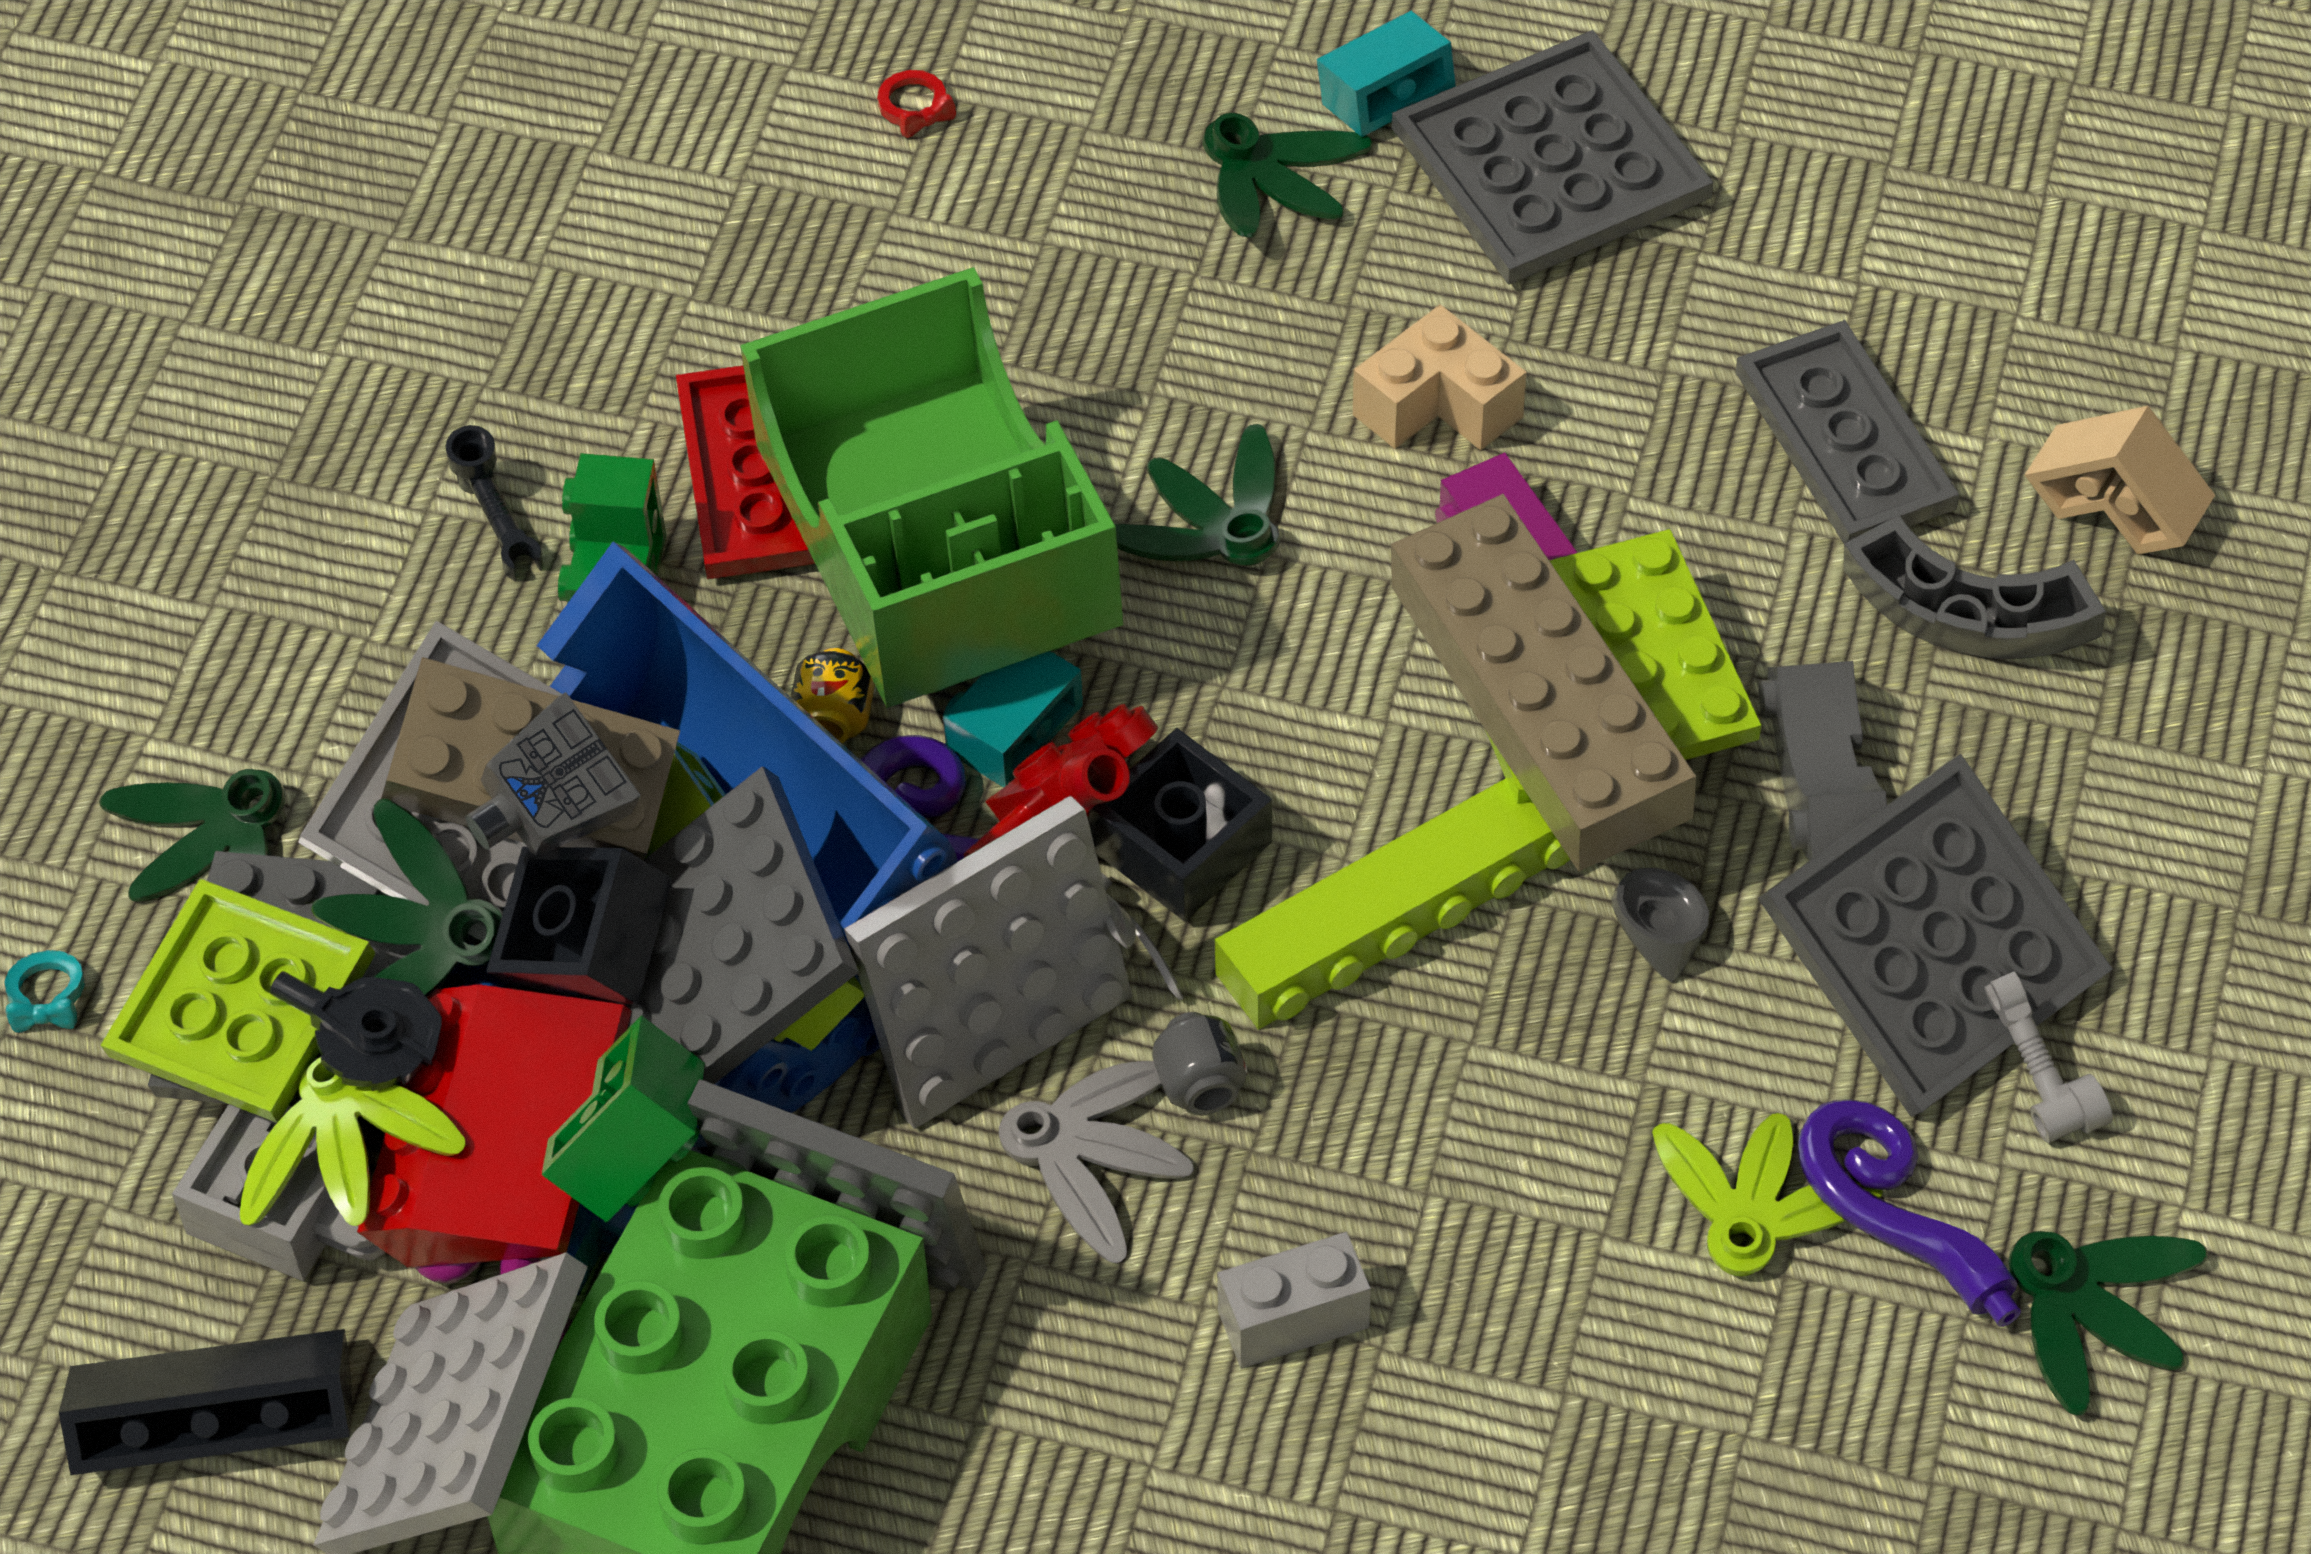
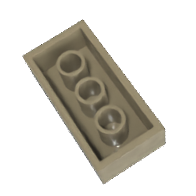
[381,657,680,861]

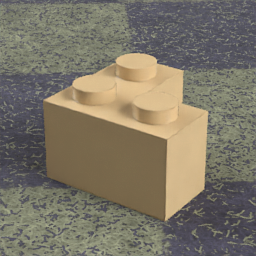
[1353,304,1526,450]
[2024,406,2215,555]

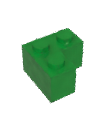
[558,453,666,603]
[542,1015,705,1222]

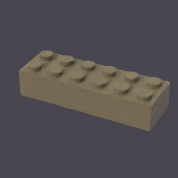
[1391,494,1696,872]

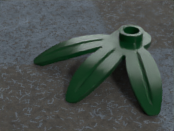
[1202,113,1373,238]
[1114,424,1280,566]
[99,769,285,902]
[311,799,503,997]
[2008,1231,2208,1416]

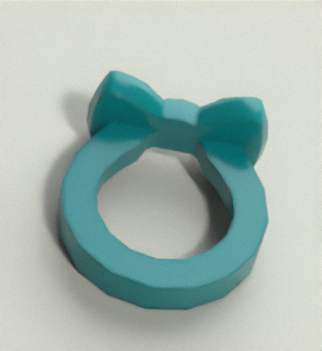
[4,950,85,1033]

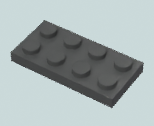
[1735,320,1959,544]

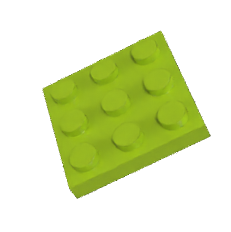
[100,879,376,1123]

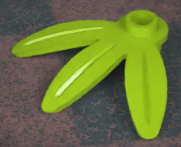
[239,1058,465,1226]
[1652,1113,1883,1276]

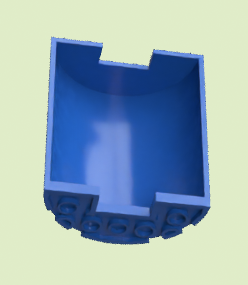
[537,541,958,1147]

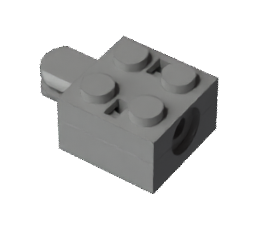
[172,1104,386,1281]

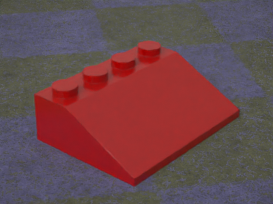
[357,984,632,1267]

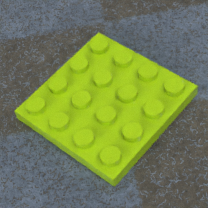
[1485,529,1762,804]

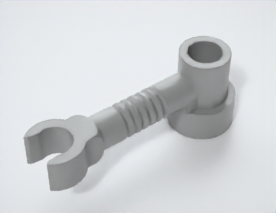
[1984,972,2113,1143]

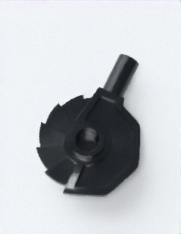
[270,971,442,1091]

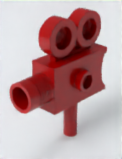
[963,704,1159,858]

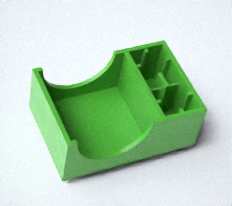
[740,267,1123,708]
[487,1150,932,1554]

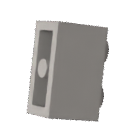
[1217,1232,1371,1369]

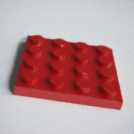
[676,365,815,580]

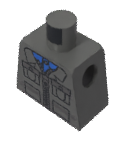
[465,692,641,856]

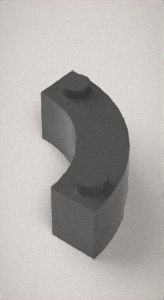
[1843,515,2106,659]
[1759,661,1887,860]

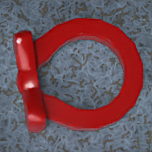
[877,70,956,138]

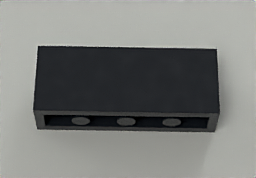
[59,1329,352,1476]

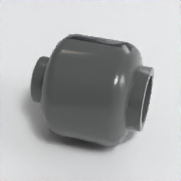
[1152,1012,1248,1115]

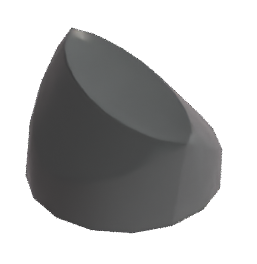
[1611,868,1709,983]

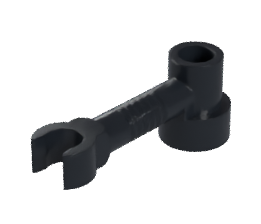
[446,425,543,582]

